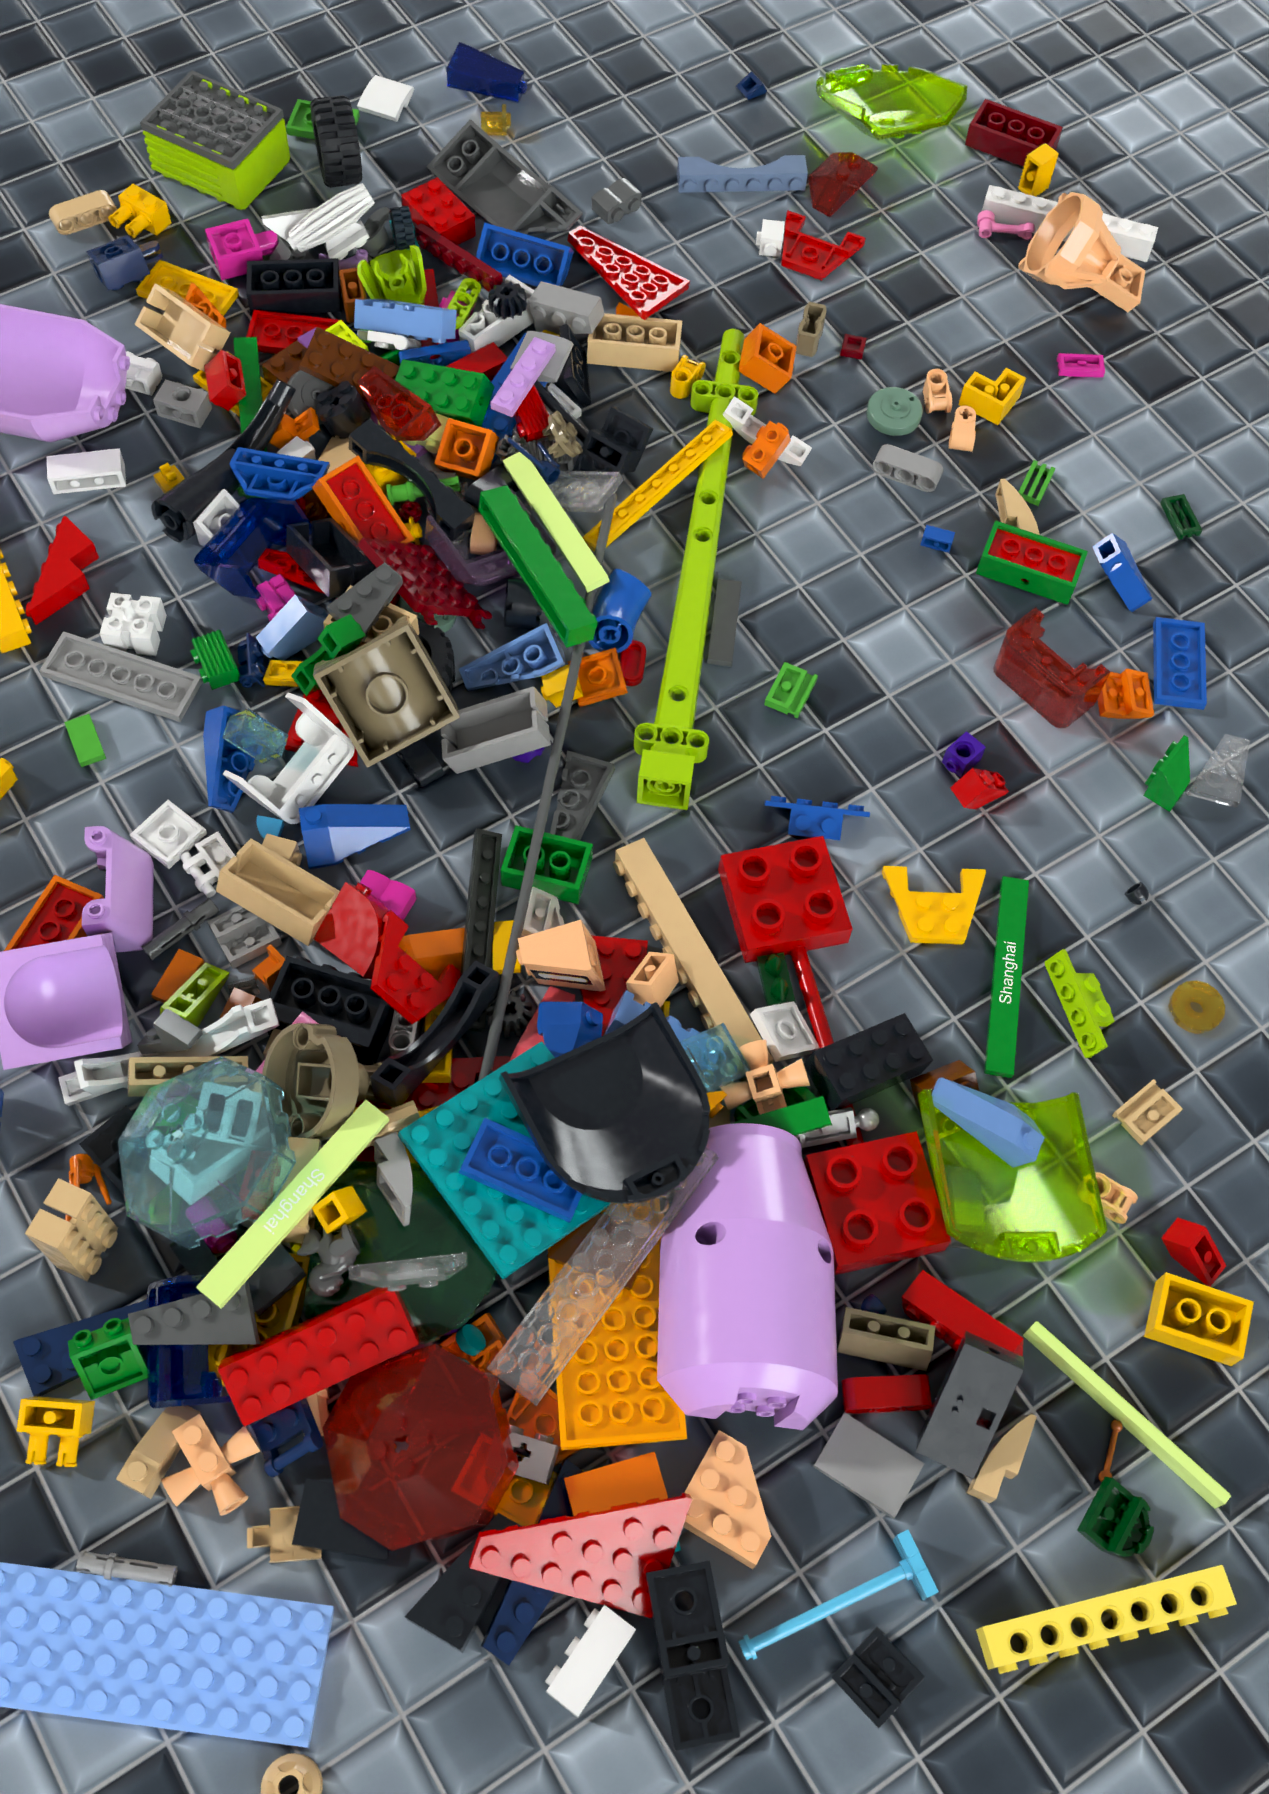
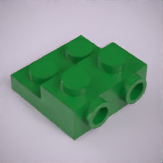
[68,1318,151,1400]

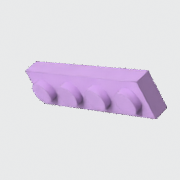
[490,337,556,417]

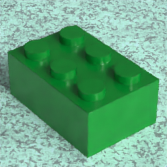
[500,825,593,904]

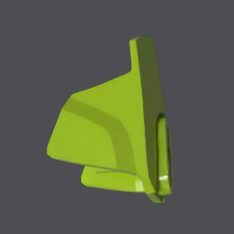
[357,245,427,305]

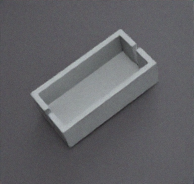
[441,686,551,774]

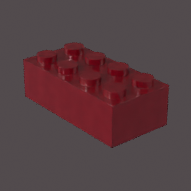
[965,99,1063,167]

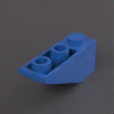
[1092,533,1153,612]

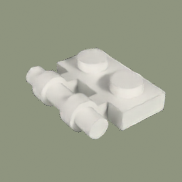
[180,832,236,898]

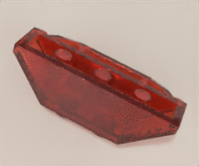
[808,152,878,217]

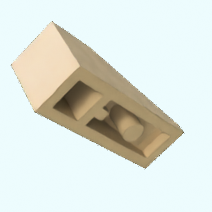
[116,1398,201,1499]

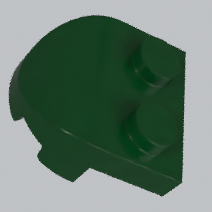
[1077,1477,1154,1557]

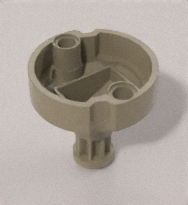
[262,1023,383,1140]

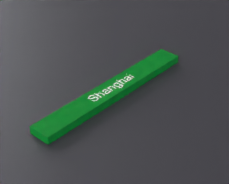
[984,876,1029,1078]

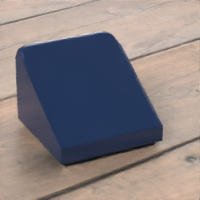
[736,71,767,100]

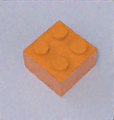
[738,323,797,394]
[434,418,499,480]

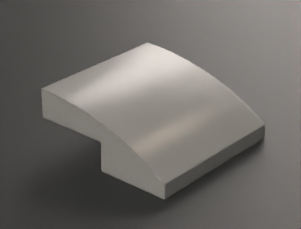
[510,331,574,383]
[207,905,282,969]

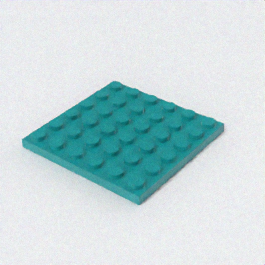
[398,1041,613,1280]

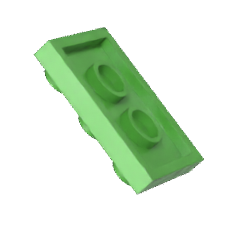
[286,99,360,139]

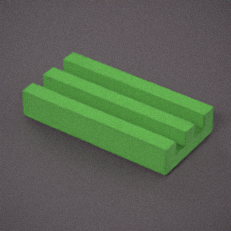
[1018,460,1056,506]

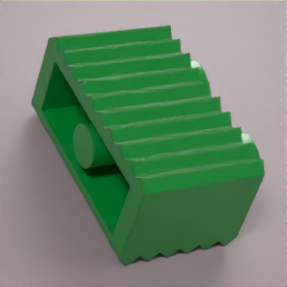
[190,630,240,690]

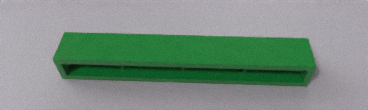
[479,485,597,648]

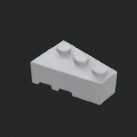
[528,281,604,334]

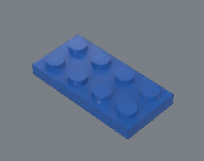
[1153,617,1207,710]
[459,1117,582,1223]

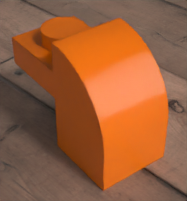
[269,407,320,449]

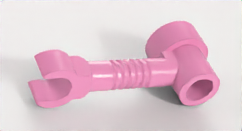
[977,210,1035,239]

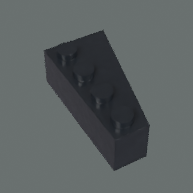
[404,1513,522,1653]

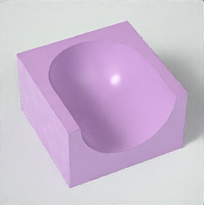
[0,933,132,1070]

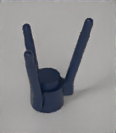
[507,438,560,485]

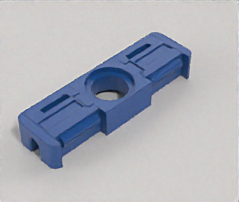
[398,340,471,367]

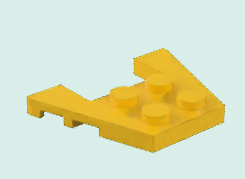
[882,866,986,944]

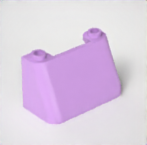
[82,826,154,952]

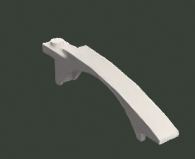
[58,998,280,1106]

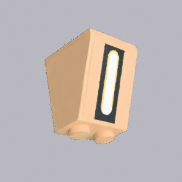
[516,920,606,991]

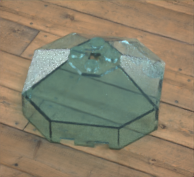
[118,1056,296,1250]

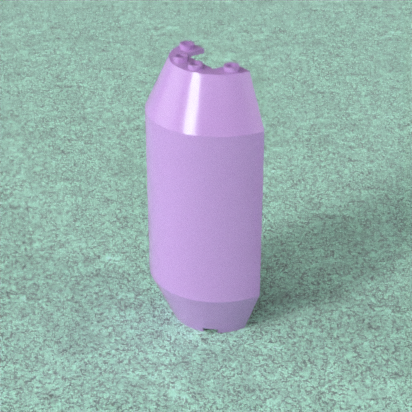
[0,304,130,442]

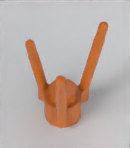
[65,1154,112,1222]

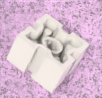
[100,593,167,656]

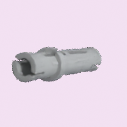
[76,1550,178,1587]

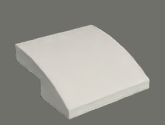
[357,75,414,122]

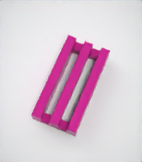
[1057,353,1105,378]

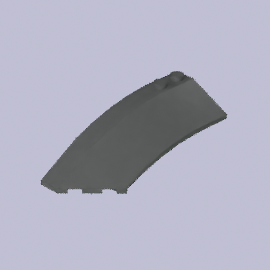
[426,119,583,235]

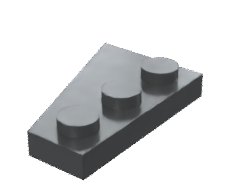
[327,562,403,643]

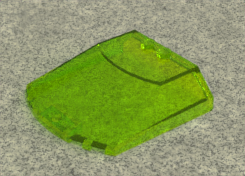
[918,1089,1108,1262]

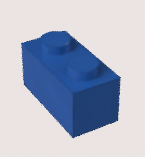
[921,525,955,553]

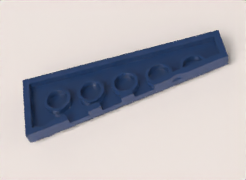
[13,1285,201,1397]

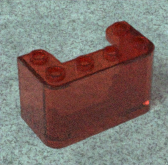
[993,607,1110,728]

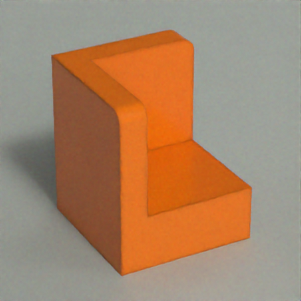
[252,944,285,992]

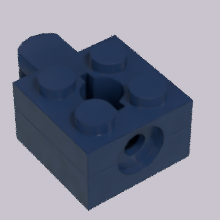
[86,235,163,291]

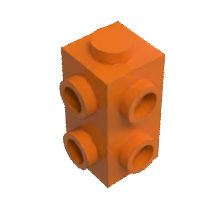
[742,421,791,479]

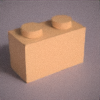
[626,952,679,1008]

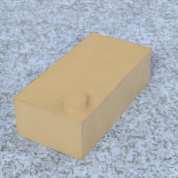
[587,313,682,372]

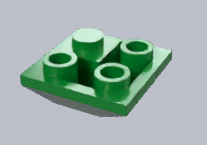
[1143,735,1190,812]

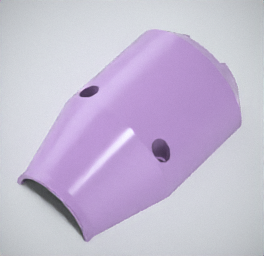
[657,1123,838,1430]

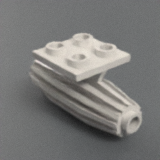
[287,183,375,260]

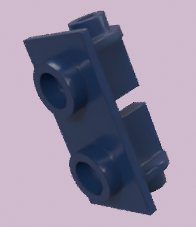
[237,633,266,688]

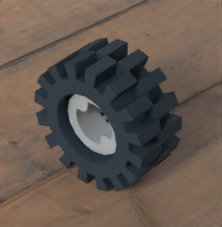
[390,206,415,250]

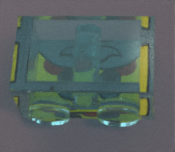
[222,708,289,764]

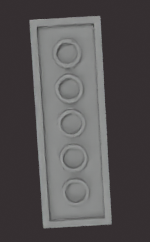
[39,631,203,722]

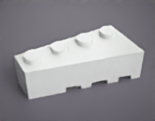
[458,275,535,353]

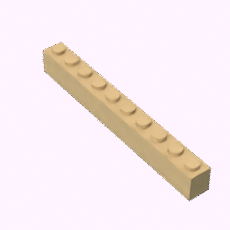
[613,838,774,1082]

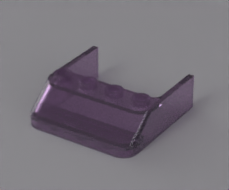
[425,489,556,586]

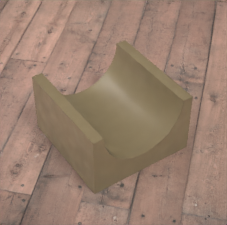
[313,615,460,768]

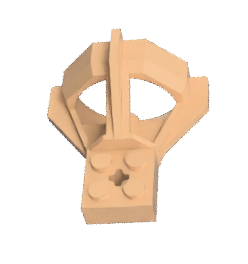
[1018,192,1145,312]

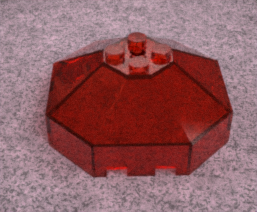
[322,1344,519,1551]

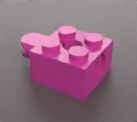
[205,218,279,280]

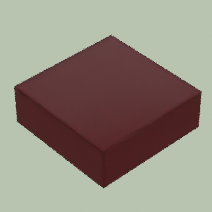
[840,334,867,360]

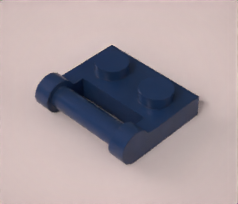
[252,1398,323,1478]

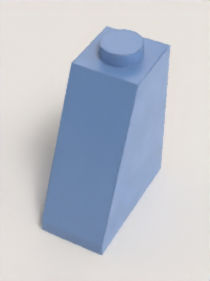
[256,595,329,660]

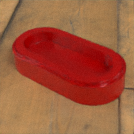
[620,640,646,686]

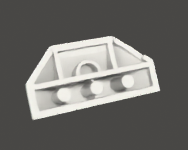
[261,208,315,242]

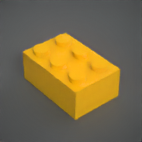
[1144,1272,1254,1366]

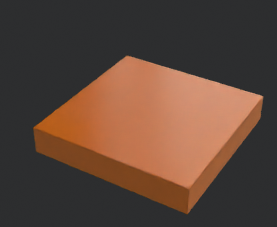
[568,648,628,707]

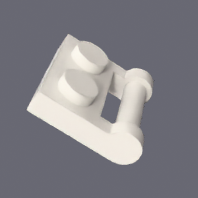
[367,331,421,350]

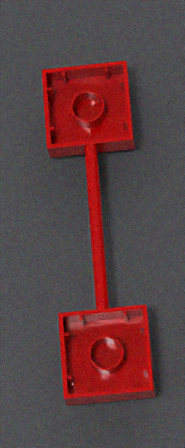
[718,836,951,1275]

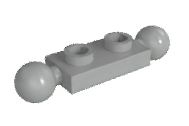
[795,1107,879,1148]

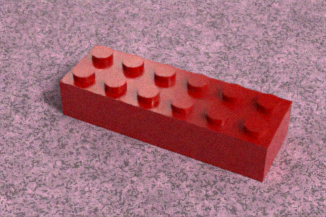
[218,1280,419,1427]

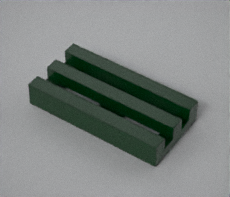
[1160,494,1202,540]

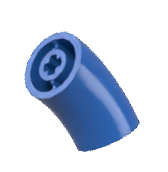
[588,569,652,653]

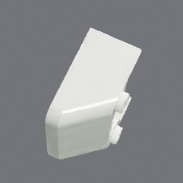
[223,692,355,824]

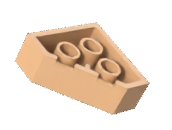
[683,1430,771,1570]

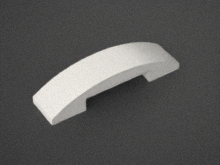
[723,396,812,466]

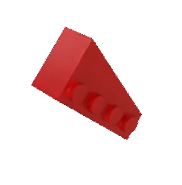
[902,1270,1024,1357]

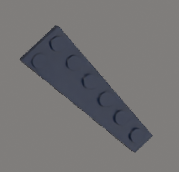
[481,1459,584,1666]

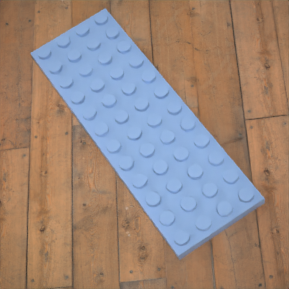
[0,1562,335,1748]

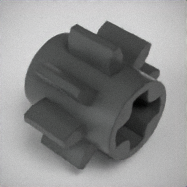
[495,435,526,463]

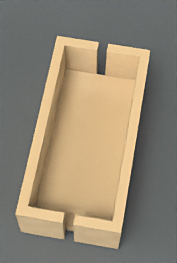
[135,283,231,372]
[216,839,340,946]
[25,1178,118,1281]

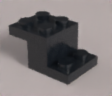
[572,407,654,494]
[79,1106,173,1211]

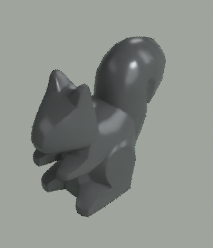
[297,1223,361,1297]

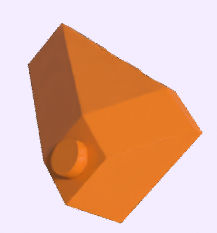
[399,928,493,981]

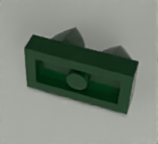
[756,952,796,1006]

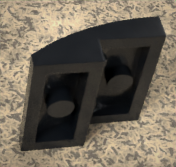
[831,1626,924,1729]

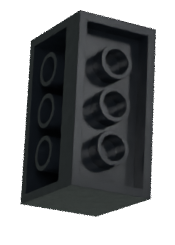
[268,956,394,1065]

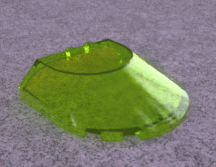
[816,64,967,140]

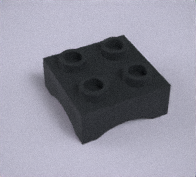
[246,1243,307,1316]

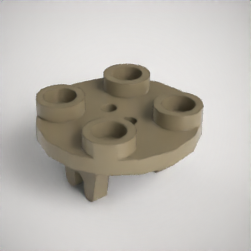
[542,411,583,459]

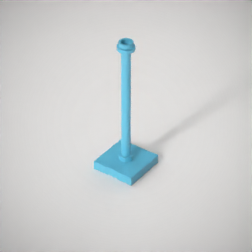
[738,1530,939,1660]

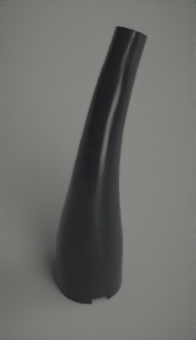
[151,379,296,543]

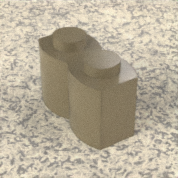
[796,302,827,357]

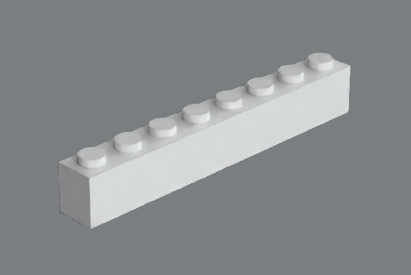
[982,185,1158,262]

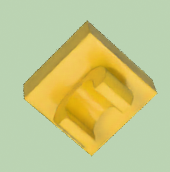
[153,463,185,494]

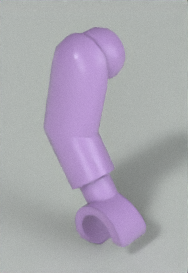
[319,249,368,270]

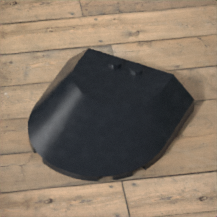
[499,1002,710,1203]

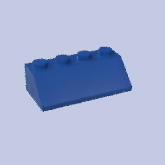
[476,222,574,287]

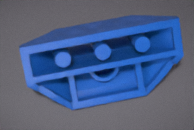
[229,447,330,502]

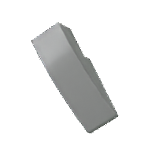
[374,1132,413,1226]

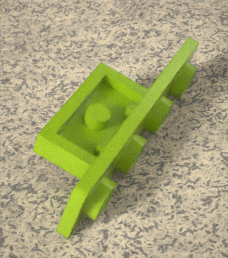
[1044,949,1115,1058]

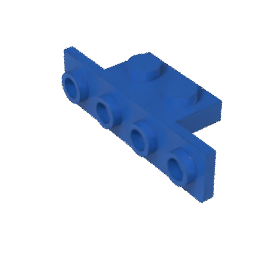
[764,796,870,840]

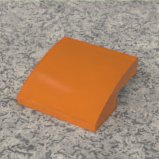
[1094,668,1154,719]

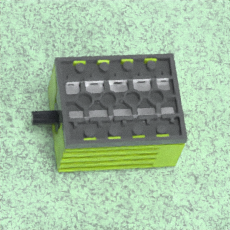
[140,70,290,210]

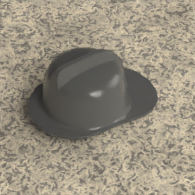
[360,207,390,258]

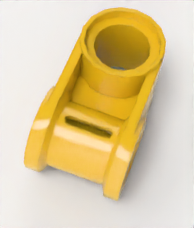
[670,354,706,399]

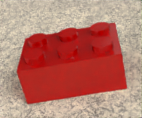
[401,177,476,245]

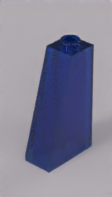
[446,42,527,103]

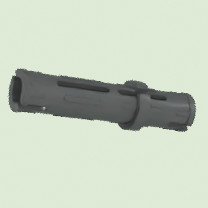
[141,898,219,960]

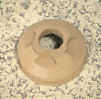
[261,1753,323,1794]

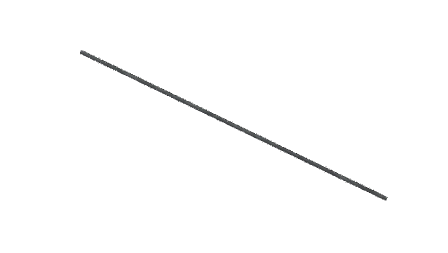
[429,492,617,1306]

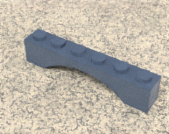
[677,155,808,193]

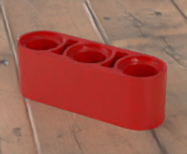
[842,1375,932,1414]

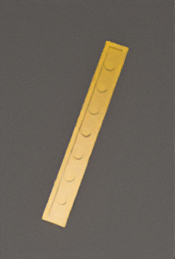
[582,419,733,552]

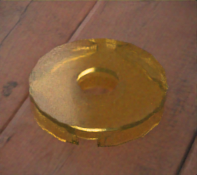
[1168,980,1226,1034]

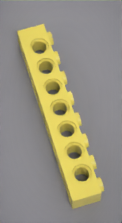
[976,1565,1237,1674]

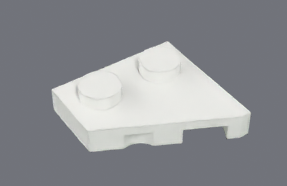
[522,887,564,936]

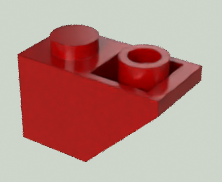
[950,768,1009,809]

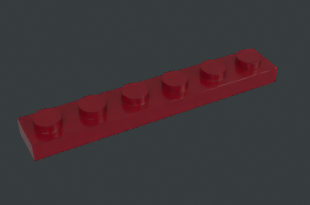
[415,223,504,292]

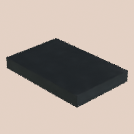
[559,324,591,408]
[292,1479,399,1561]

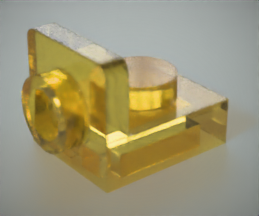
[481,104,511,135]

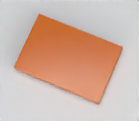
[564,1451,668,1516]

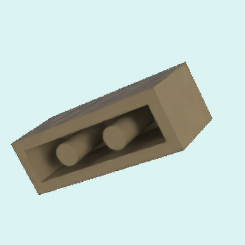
[837,1307,935,1371]

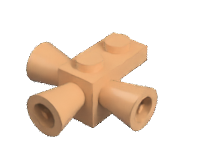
[720,1040,810,1115]
[161,1413,261,1516]

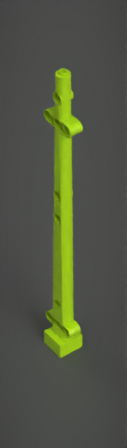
[634,329,758,810]

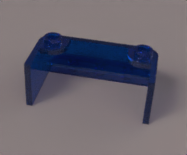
[194,497,312,599]
[147,1274,232,1408]

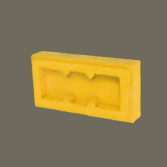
[263,660,303,687]

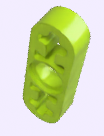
[447,278,481,329]

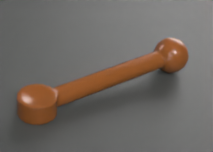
[1099,1420,1123,1482]

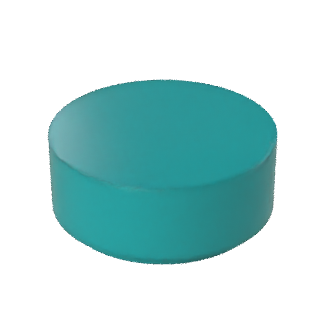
[456,1324,486,1356]

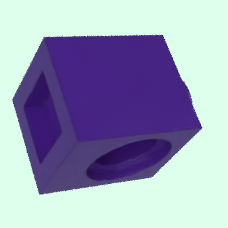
[942,731,986,778]

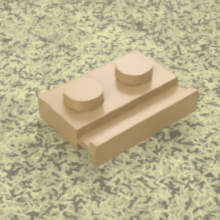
[1112,1079,1183,1146]

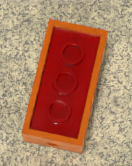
[312,455,414,544]
[4,875,104,951]

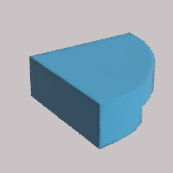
[256,815,284,839]

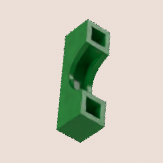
[291,614,366,696]

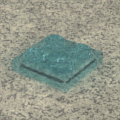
[680,1023,751,1093]

